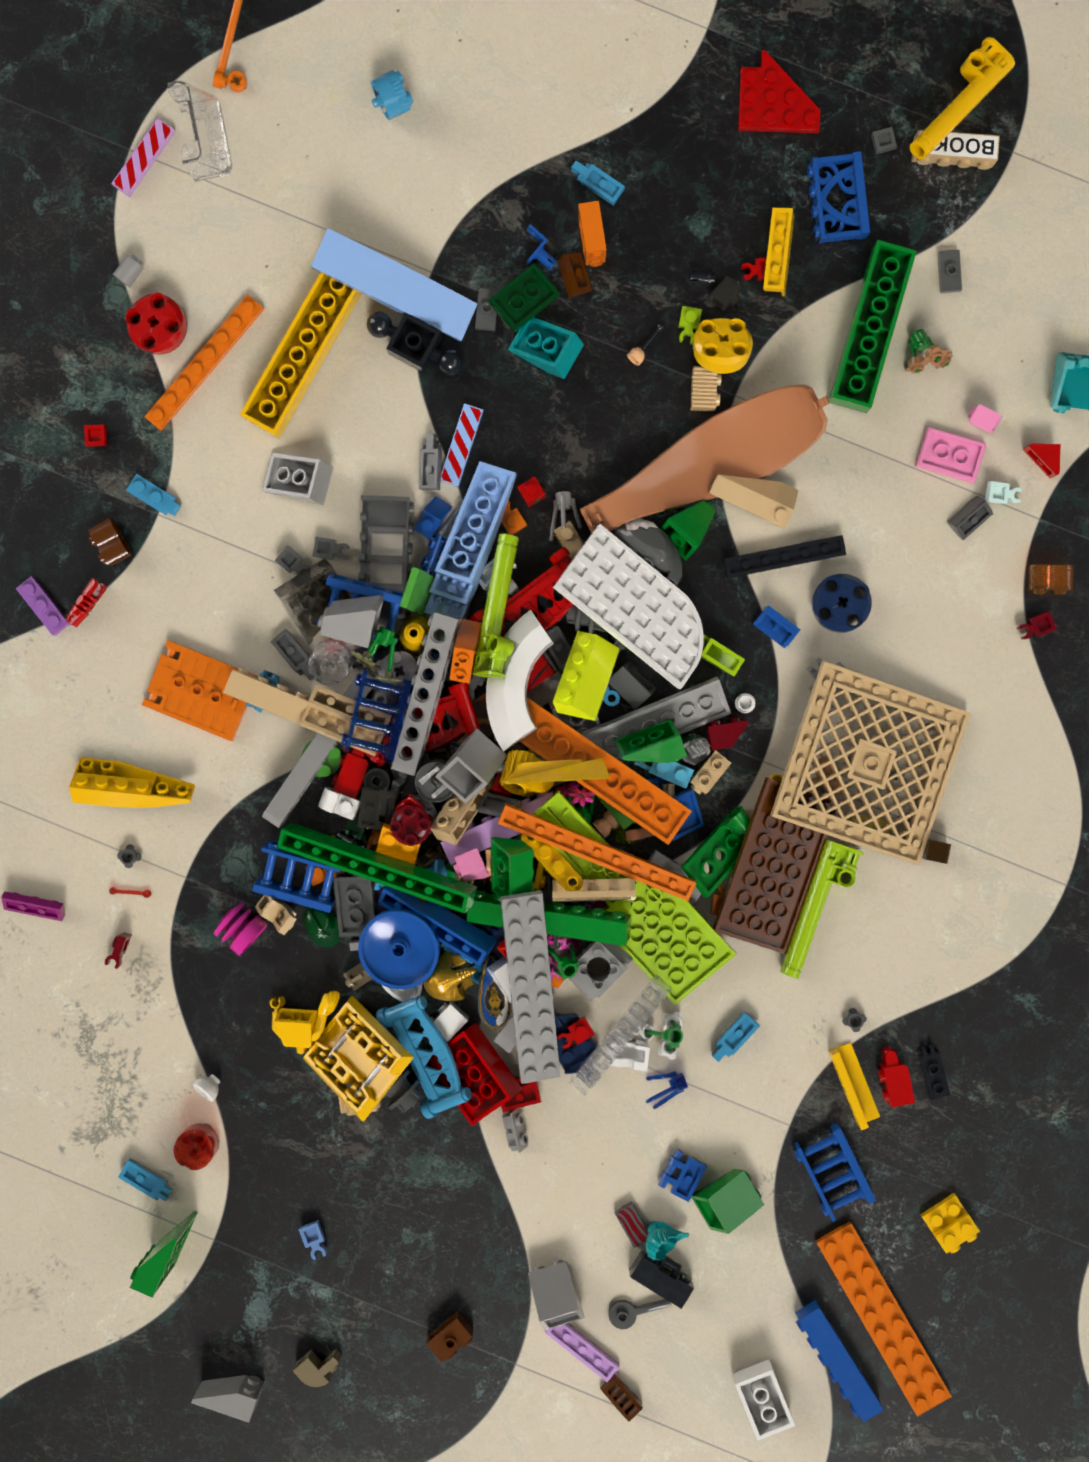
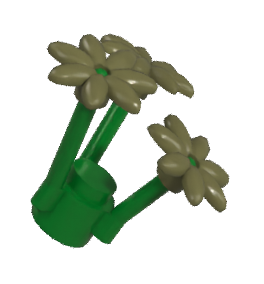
[352,626,402,683]

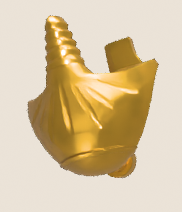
[423,951,476,1001]

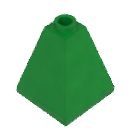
[661,501,716,560]

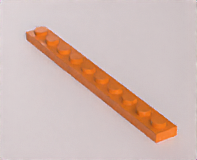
[498,803,696,901]

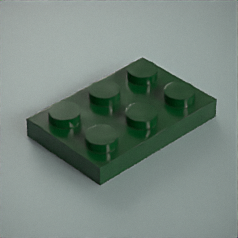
[488,263,560,333]

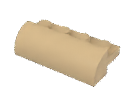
[299,685,392,756]

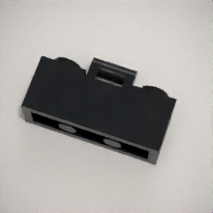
[629,1250,694,1309]

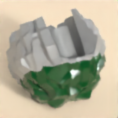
[682,733,711,765]

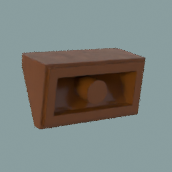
[557,252,592,297]

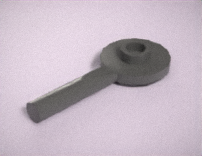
[609,1299,672,1329]

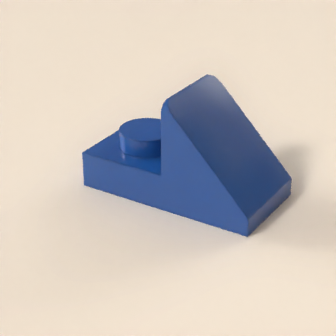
[414,496,453,540]

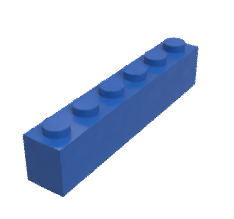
[378,886,496,966]
[795,1300,884,1423]

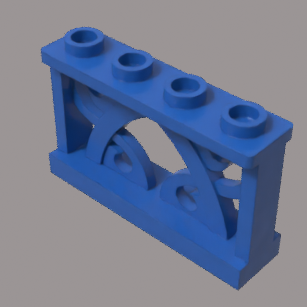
[807,151,870,244]

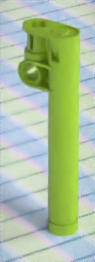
[472,534,519,678]
[780,839,864,979]

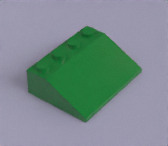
[130,1211,198,1298]

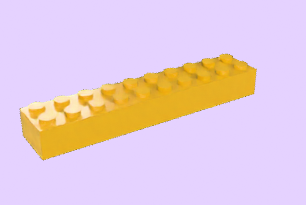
[240,272,362,439]

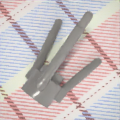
[549,491,582,542]

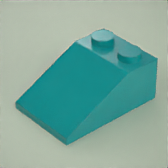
[508,317,584,379]

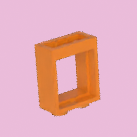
[578,201,607,267]
[449,619,482,684]

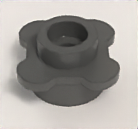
[117,844,142,868]
[842,1008,867,1032]

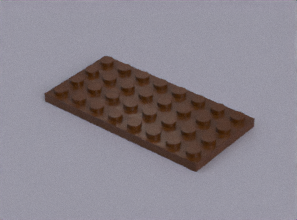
[713,777,836,954]

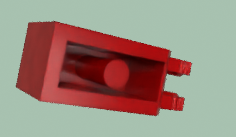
[332,748,371,799]
[878,1046,915,1108]

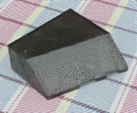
[273,558,350,645]

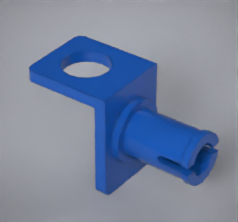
[526,224,558,271]

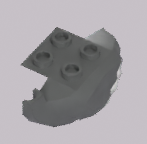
[610,518,682,586]

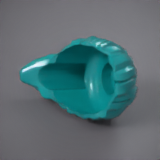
[646,1221,689,1260]

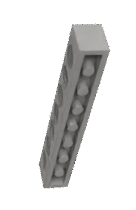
[390,611,462,776]

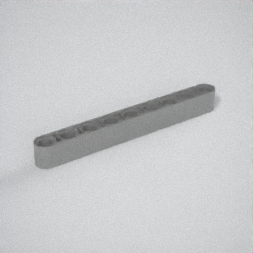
[262,668,379,828]

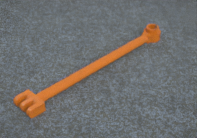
[213,0,243,89]

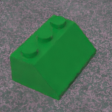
[491,837,534,899]

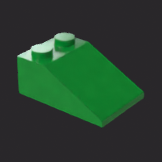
[614,719,687,763]

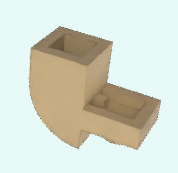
[255,895,297,935]

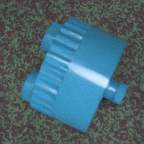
[371,70,413,120]

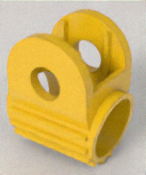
[500,750,554,797]

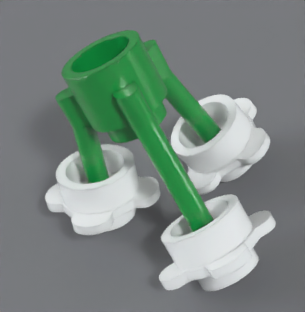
[634,1011,683,1060]

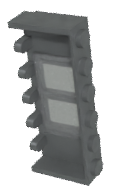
[358,495,414,620]

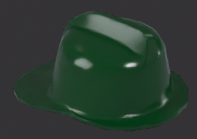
[302,907,341,948]

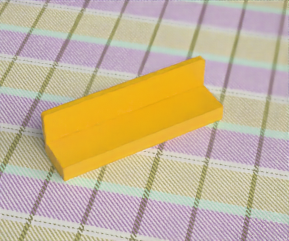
[763,208,794,296]
[828,1043,880,1130]

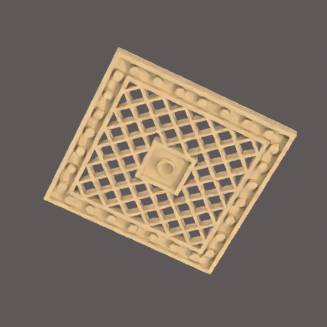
[770,661,970,865]

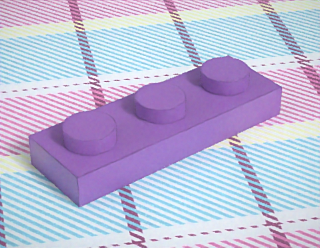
[16,576,70,636]

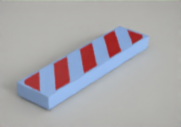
[441,404,484,487]

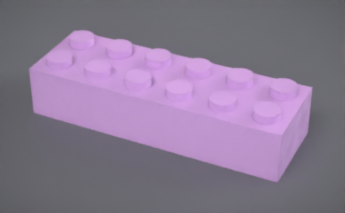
[441,790,554,865]

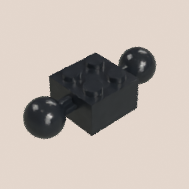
[366,311,463,376]

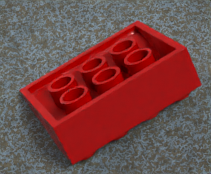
[428,1023,523,1126]

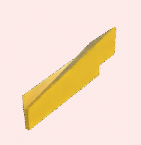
[504,758,610,785]

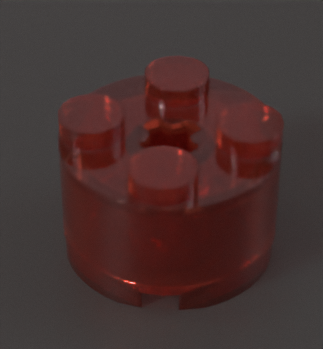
[173,1123,219,1170]

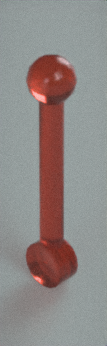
[109,887,152,898]

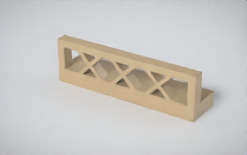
[552,878,636,902]

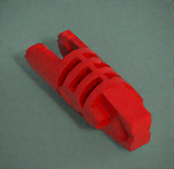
[66,578,107,627]

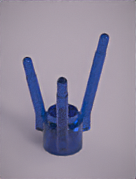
[646,1071,689,1109]

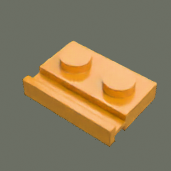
[376,823,421,864]

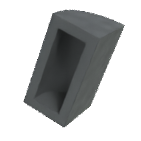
[609,660,656,710]

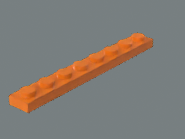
[145,294,264,431]

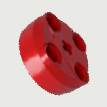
[125,293,187,355]

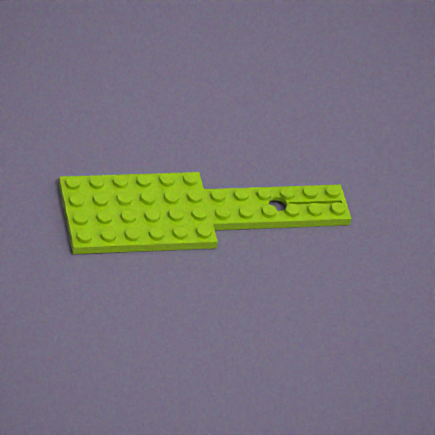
[532,790,737,1005]

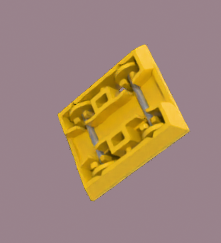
[303,996,414,1122]

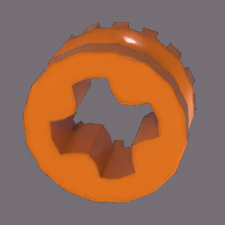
[227,70,247,93]

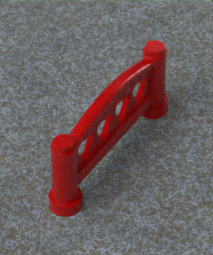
[468,547,573,637]
[374,682,480,766]

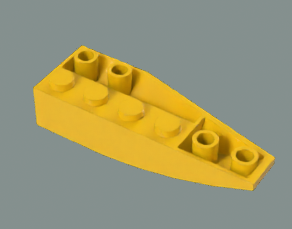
[69,757,195,808]

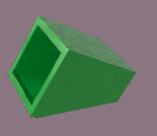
[691,1169,764,1234]

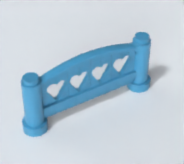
[376,996,472,1119]

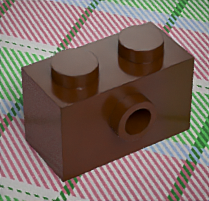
[426,1311,474,1363]

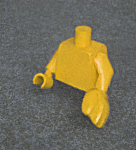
[270,991,340,1054]

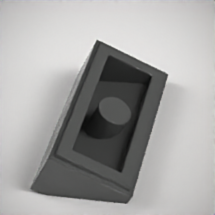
[947,496,993,540]

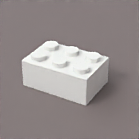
[732,1359,795,1441]

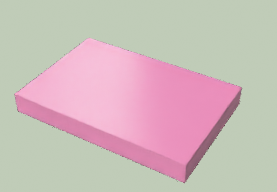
[915,427,986,483]

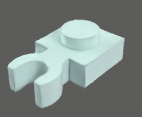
[985,481,1022,504]

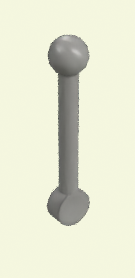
[438,501,463,537]

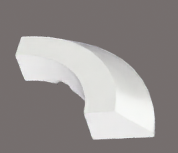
[486,610,554,752]

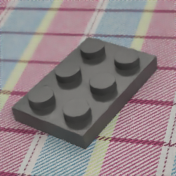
[333,875,377,937]

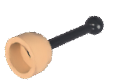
[627,323,665,366]

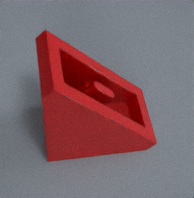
[1023,443,1061,479]

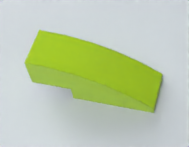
[701,634,745,677]

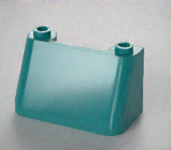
[1050,352,1089,413]

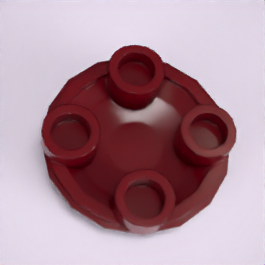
[389,805,431,846]

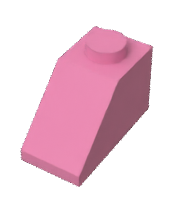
[453,848,489,881]

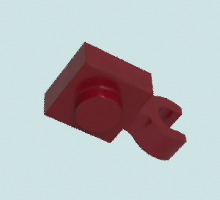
[104,932,132,969]

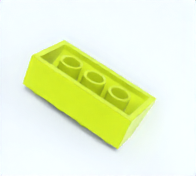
[553,631,619,721]

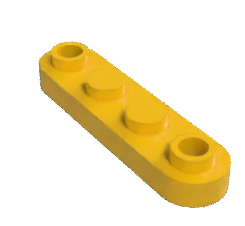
[521,834,583,891]

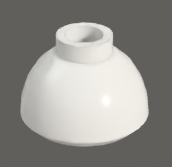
[193,1074,220,1102]

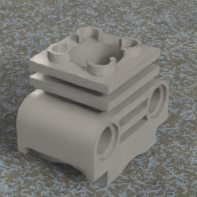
[569,941,633,1001]

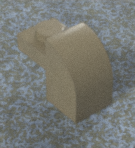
[293,1349,342,1387]

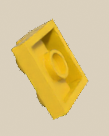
[920,1193,980,1253]

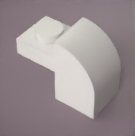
[318,787,361,820]

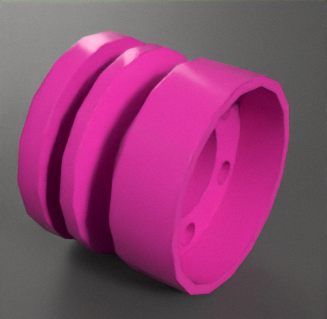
[213,902,268,956]

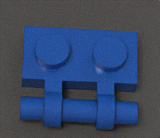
[658,1149,707,1202]

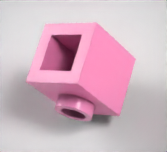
[968,404,1003,435]

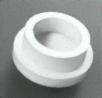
[735,693,755,713]

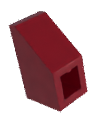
[706,717,748,751]

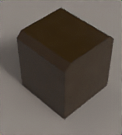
[922,839,951,864]

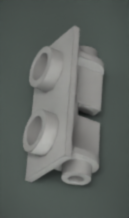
[502,1108,528,1153]

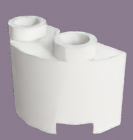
[608,1035,650,1072]

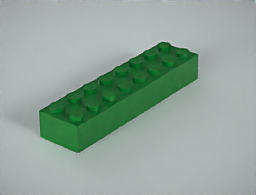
[829,240,917,413]

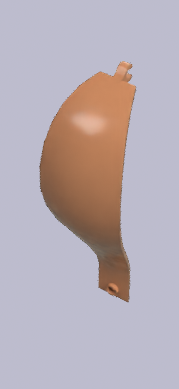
[580,384,830,533]

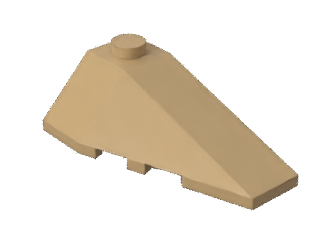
[709,474,798,529]

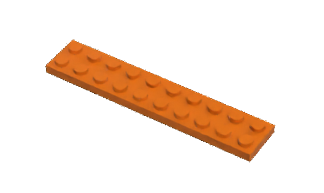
[519,697,692,845]
[815,1221,952,1416]

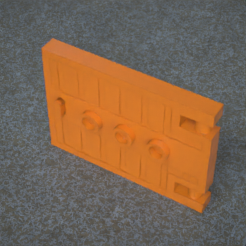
[142,640,258,741]

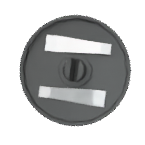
[415,758,453,802]

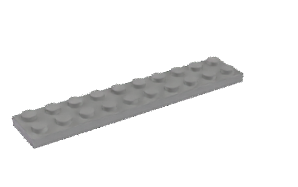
[533,677,731,787]
[500,890,560,1084]

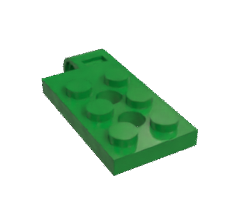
[680,806,751,897]

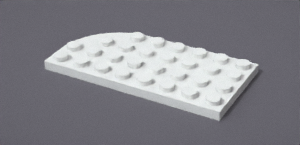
[553,524,704,689]

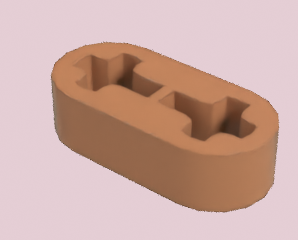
[625,827,655,841]

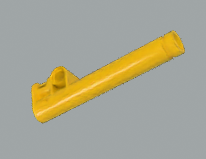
[910,37,1015,160]

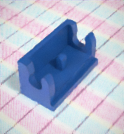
[753,605,800,648]

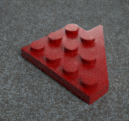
[738,50,820,133]

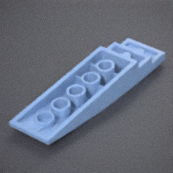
[311,228,477,341]
[424,461,517,624]

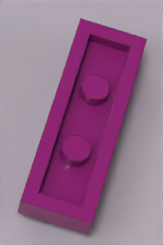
[1,891,65,921]

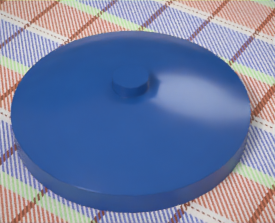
[358,909,440,989]

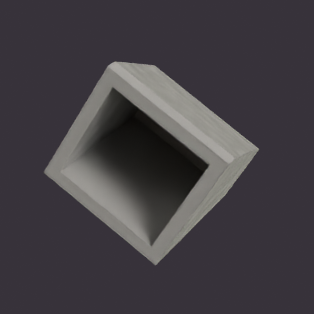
[318,595,384,648]
[435,729,507,803]
[528,1260,585,1330]

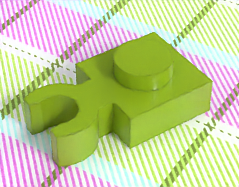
[678,306,702,344]

